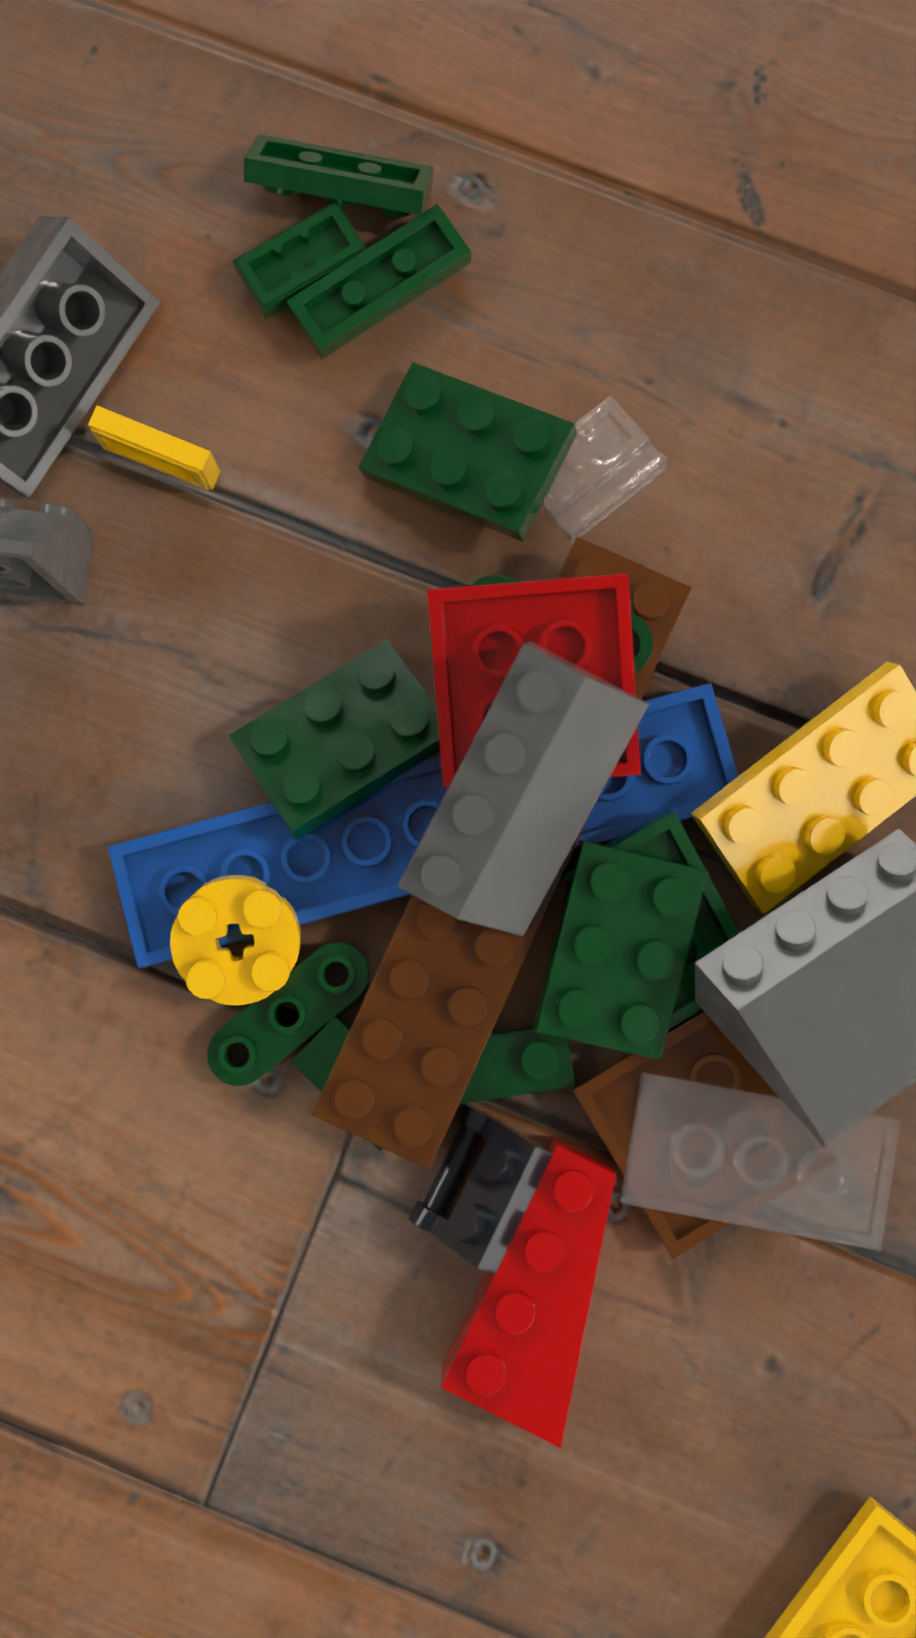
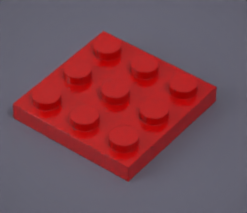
[427,573,641,788]

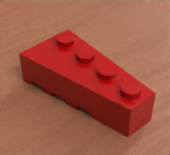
[441,1135,616,1448]

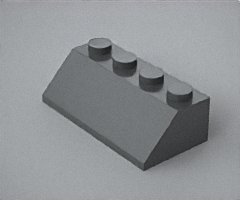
[0,216,161,499]
[397,641,649,936]

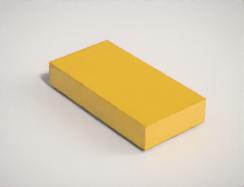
[88,405,221,491]

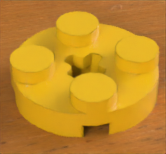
[170,875,301,1005]

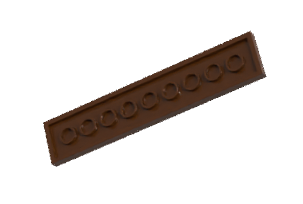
[311,537,692,1170]

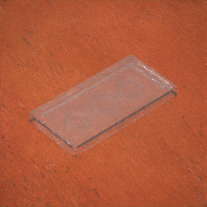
[620,1072,901,1251]

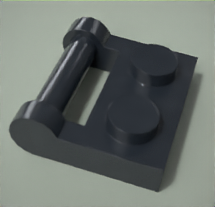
[409,1103,553,1274]

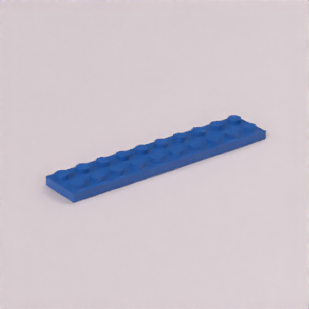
[108,683,738,968]

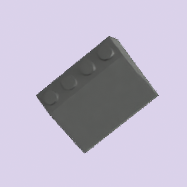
[0,498,94,605]
[695,829,916,1147]

